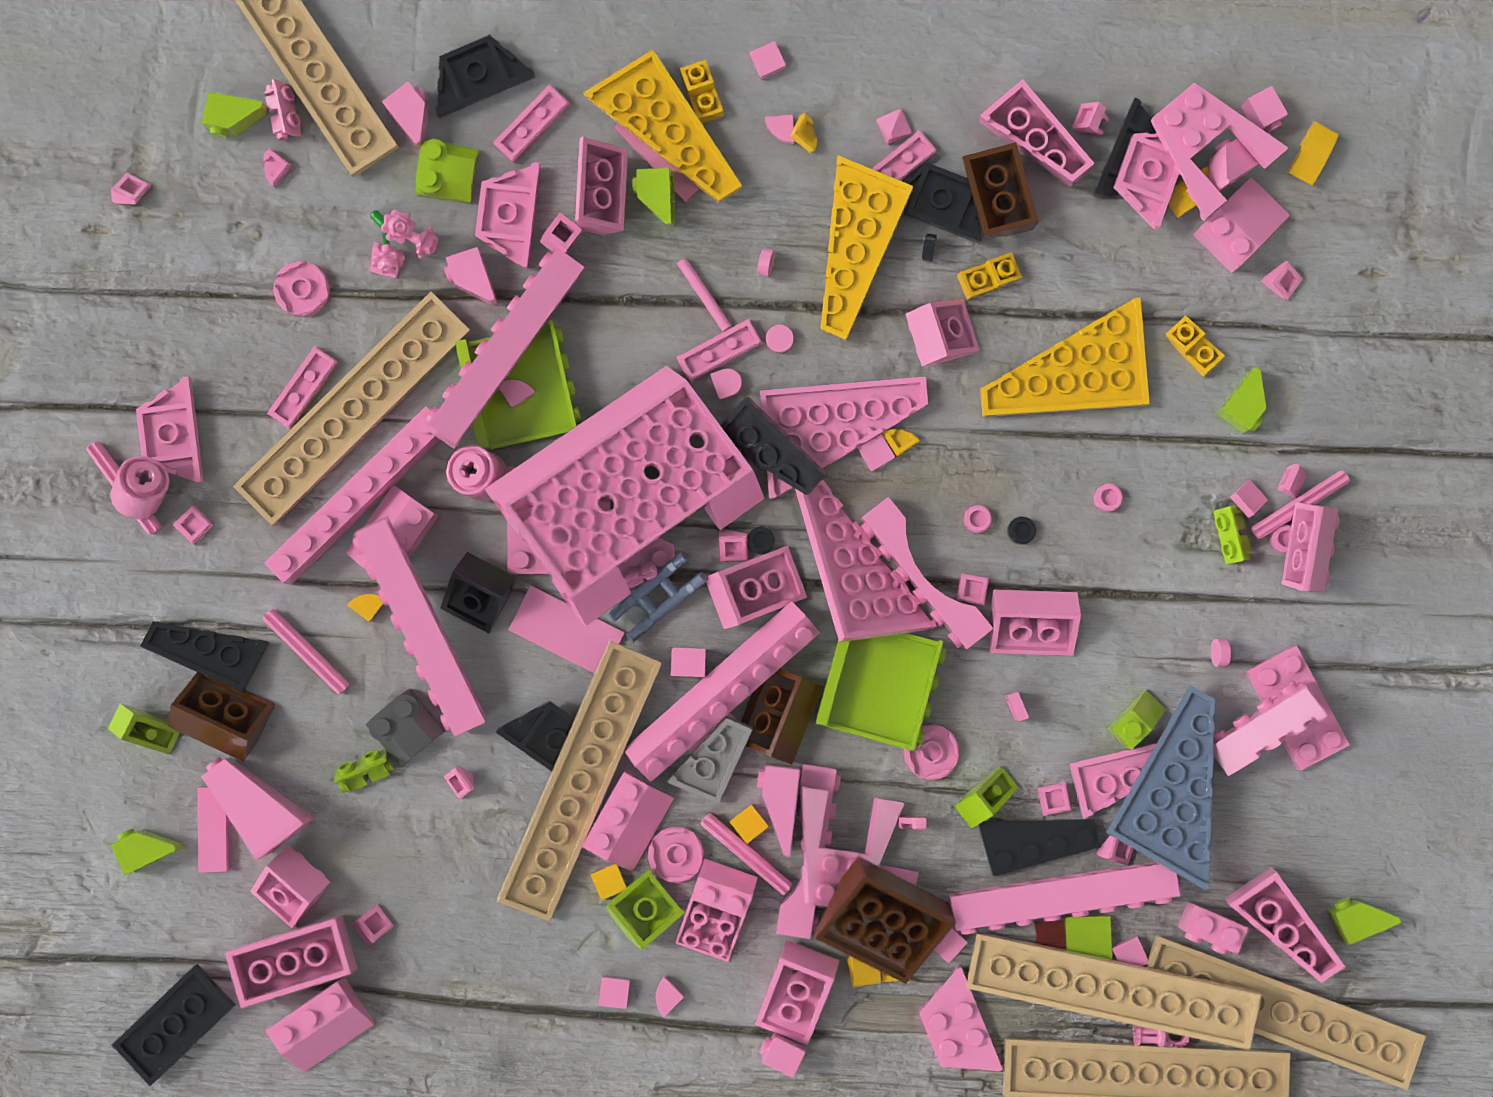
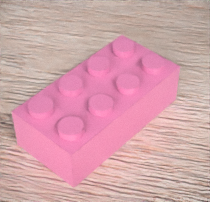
[225,914,358,1008]

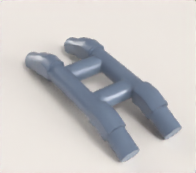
[608,551,708,643]

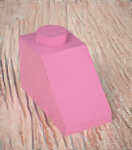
[382,82,429,150]
[1208,138,1259,192]
[444,247,498,306]

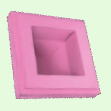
[444,766,474,800]

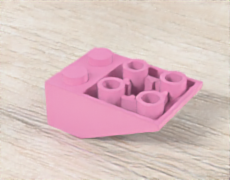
[675,859,758,962]

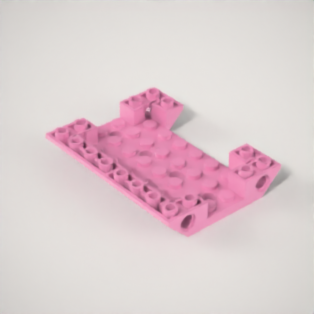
[485,366,765,626]

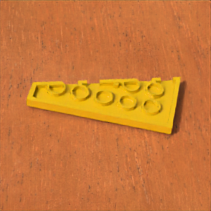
[584,50,742,203]
[821,155,914,341]

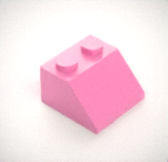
[906,299,980,366]
[250,845,330,928]

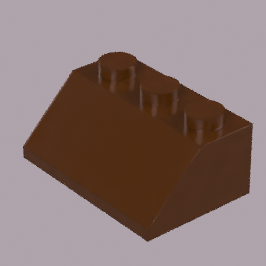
[962,142,1039,237]
[741,669,823,765]
[168,673,275,762]

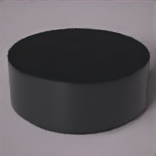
[922,233,937,262]
[1007,516,1036,545]
[747,526,775,555]

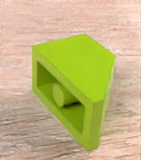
[202,91,269,138]
[632,168,676,227]
[1216,366,1266,434]
[1106,690,1165,750]
[108,703,180,755]
[954,766,1019,828]
[111,828,184,875]
[1327,897,1401,945]

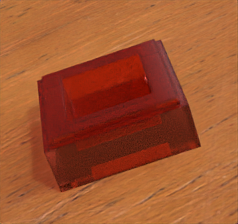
[1034,919,1067,949]

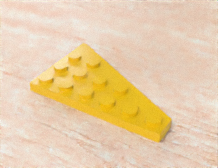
[980,297,1150,417]

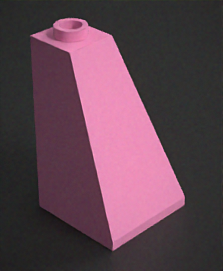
[201,757,315,860]

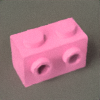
[1177,901,1248,956]

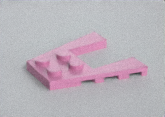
[1151,83,1288,221]
[798,786,904,907]

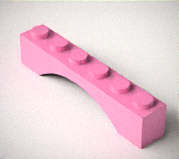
[860,496,993,650]
[776,763,841,939]

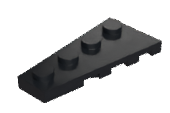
[720,396,827,495]
[140,621,269,693]
[978,819,1101,876]

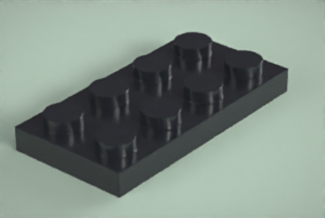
[111,964,236,1087]

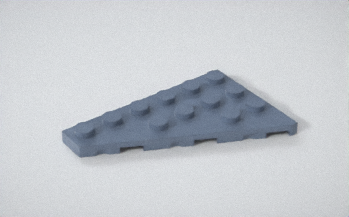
[1106,685,1215,890]

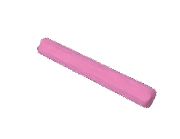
[87,441,162,535]
[1251,470,1350,539]
[263,609,350,694]
[701,813,792,895]

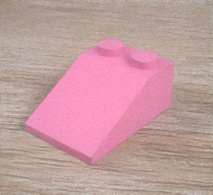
[1193,177,1290,273]
[706,546,807,629]
[757,763,800,856]
[755,940,840,1045]

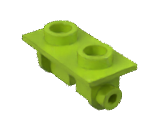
[1213,505,1253,565]
[334,748,394,793]

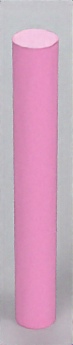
[677,258,732,332]

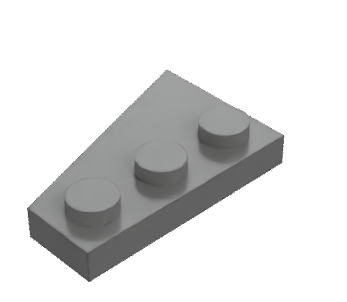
[667,716,753,804]

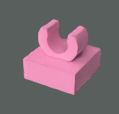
[1071,102,1109,135]

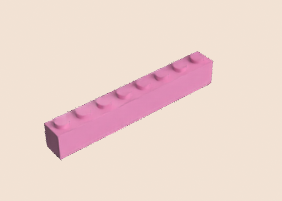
[426,248,584,449]
[264,407,441,585]
[353,516,486,737]
[624,601,820,782]
[948,861,1180,934]

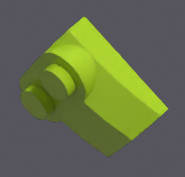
[416,139,480,204]
[605,869,685,950]

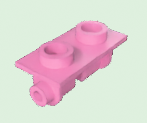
[264,79,302,141]

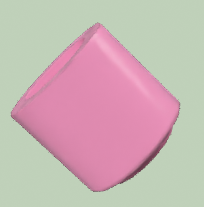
[446,445,508,502]
[110,456,170,519]

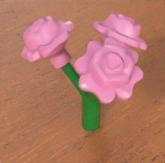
[370,209,439,274]

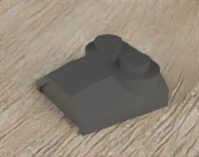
[365,689,446,768]

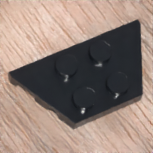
[436,35,535,118]
[1093,97,1157,197]
[903,162,982,244]
[496,700,575,771]

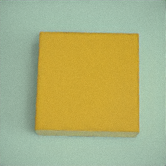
[729,804,769,844]
[590,864,627,901]

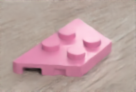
[1113,133,1178,230]
[475,162,540,269]
[136,376,204,483]
[918,966,1003,1071]

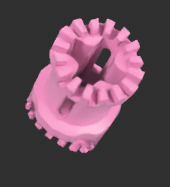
[1133,1025,1190,1047]

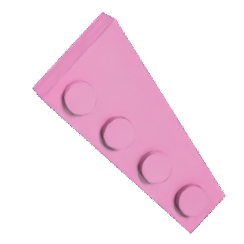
[979,79,1094,187]
[1213,681,1327,776]
[1224,867,1345,983]

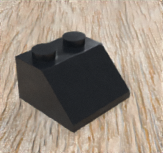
[440,552,517,634]

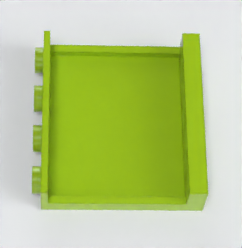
[455,320,582,451]
[816,633,947,751]

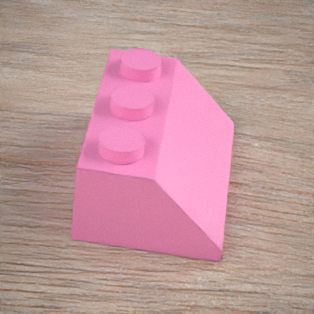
[575,137,628,236]
[346,485,439,569]
[1281,502,1339,592]
[989,590,1081,656]
[582,770,674,872]
[266,977,375,1073]

